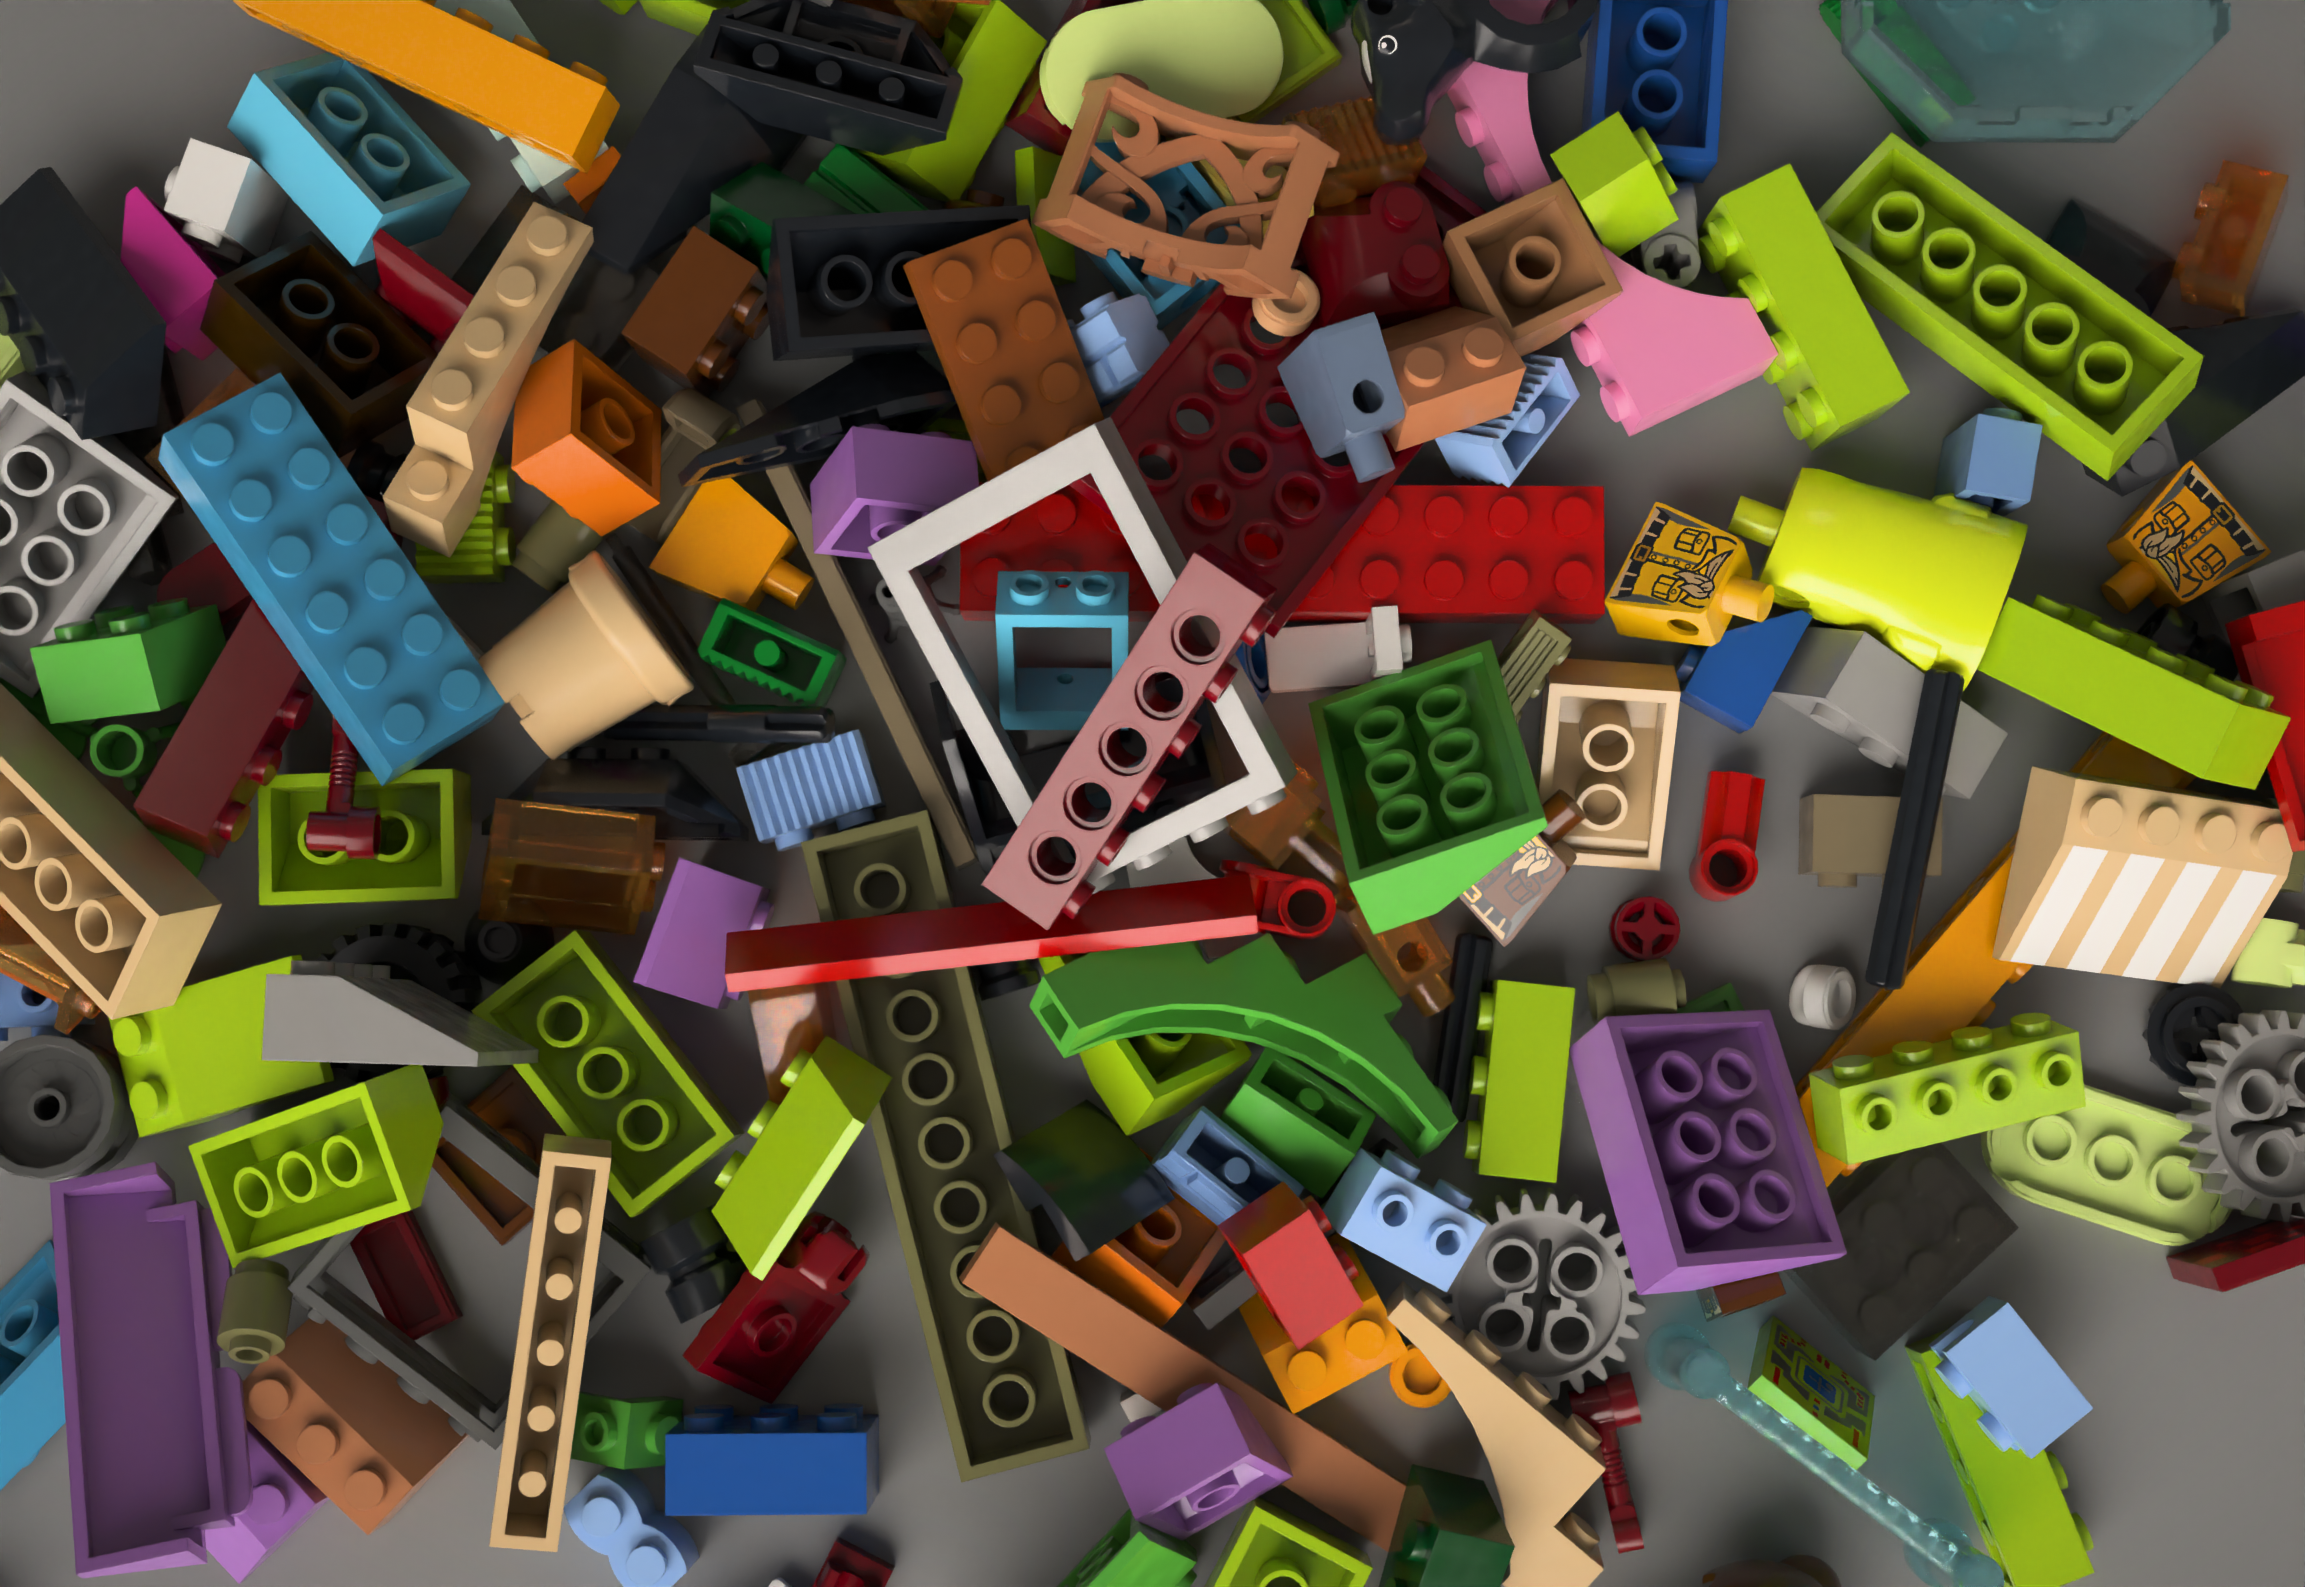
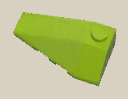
[1038,952,1253,1136]

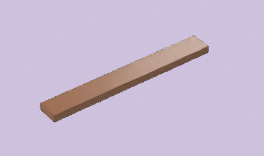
[959,1222,1406,1552]

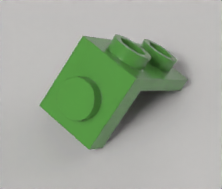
[570,1391,684,1470]

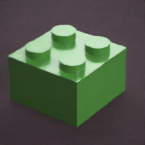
[30,597,227,724]

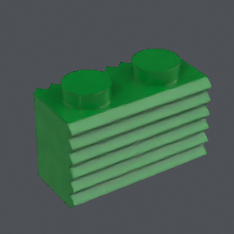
[697,598,847,708]

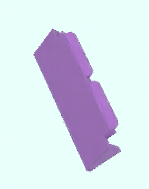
[49,1162,253,1578]

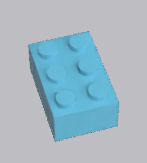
[227,52,471,267]

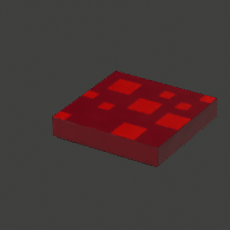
[2166,1216,2305,1292]

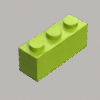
[1463,980,1575,1183]

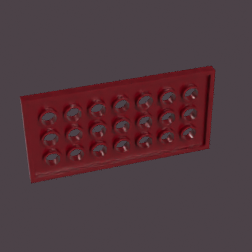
[1069,118,1488,638]

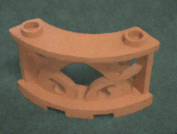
[1031,73,1340,299]

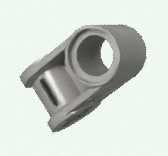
[1631,181,1701,290]

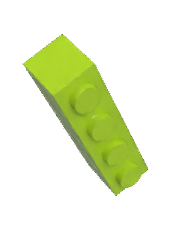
[1904,1329,2095,1587]

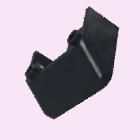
[929,672,1226,876]

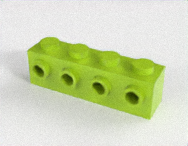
[1809,1013,2086,1165]

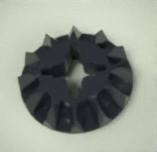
[2142,984,2244,1086]

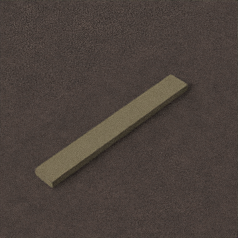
[736,398,979,871]

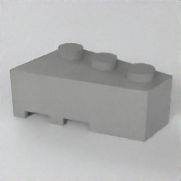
[1771,627,2008,799]

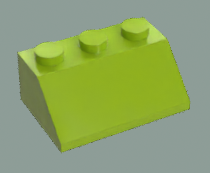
[851,0,1047,202]
[258,768,472,906]
[712,1035,893,1281]

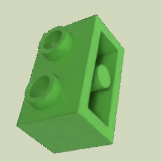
[1219,1047,1377,1199]

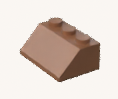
[242,1318,469,1535]

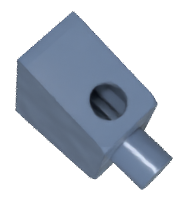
[1277,312,1405,483]

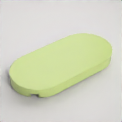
[1039,0,1284,143]
[1981,1084,2233,1246]

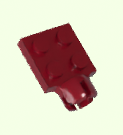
[682,1211,870,1404]

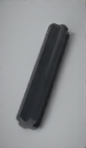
[1433,933,1493,1123]

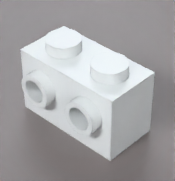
[164,138,289,264]

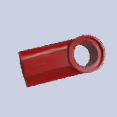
[1689,771,1765,902]

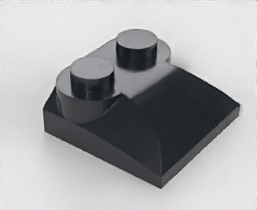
[2045,199,2180,317]

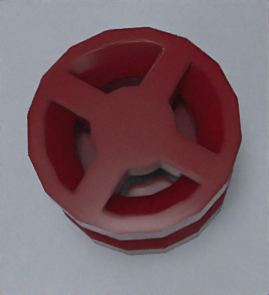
[1608,896,1681,961]

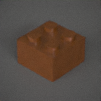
[621,226,769,397]

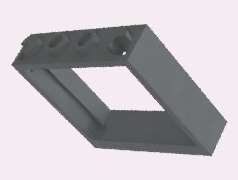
[287,1093,651,1450]

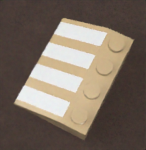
[1992,766,2293,989]

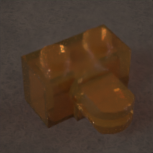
[1222,761,1349,893]

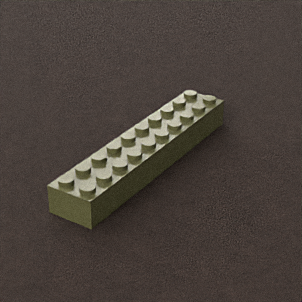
[801,810,1091,1483]

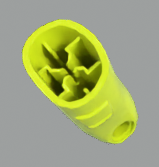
[1727,467,2028,691]

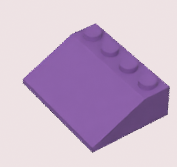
[1569,1009,1847,1295]

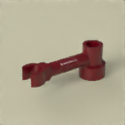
[306,716,382,859]
[1568,1371,1644,1554]

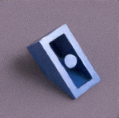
[1675,610,1813,734]

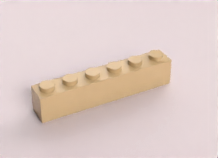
[489,1134,612,1552]

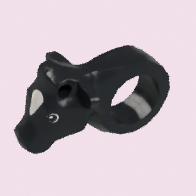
[1351,0,1598,146]

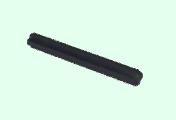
[1865,669,1965,990]

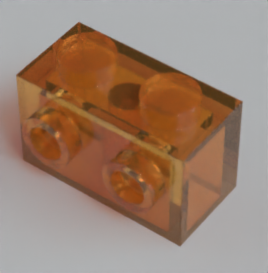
[2172,160,2289,317]

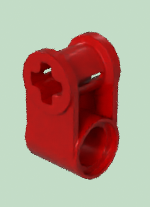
[1219,860,1336,939]

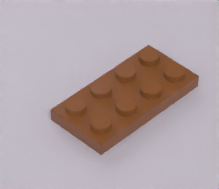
[903,219,1105,482]

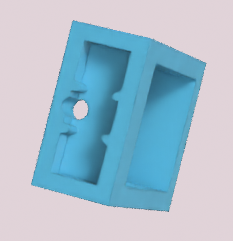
[995,570,1129,730]

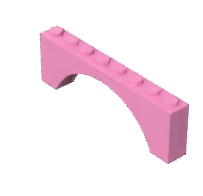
[1447,0,1778,437]

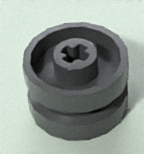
[0,1034,139,1181]

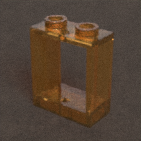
[478,798,665,935]

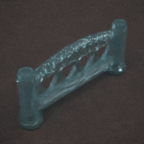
[1644,1322,2004,1587]

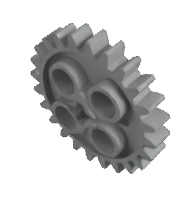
[2176,1009,2305,1222]
[1435,1188,1646,1400]

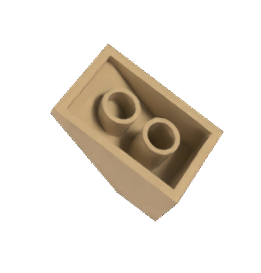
[1536,658,1681,871]

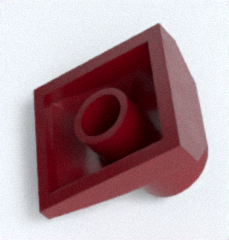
[1298,181,1450,328]
[372,228,474,354]

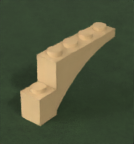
[382,202,594,558]
[1386,1281,1606,1587]

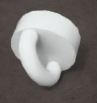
[1789,964,1856,1030]

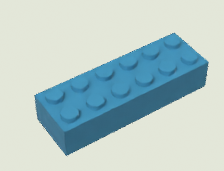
[158,372,505,787]

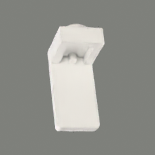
[1264,606,1412,693]

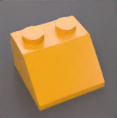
[1238,1232,1409,1414]

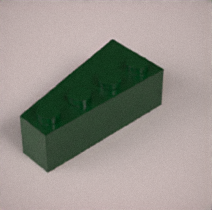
[1379,1464,1515,1587]

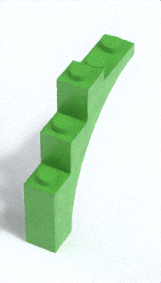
[1029,933,1458,1159]

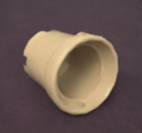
[478,551,694,760]

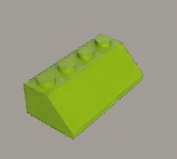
[188,1065,444,1268]

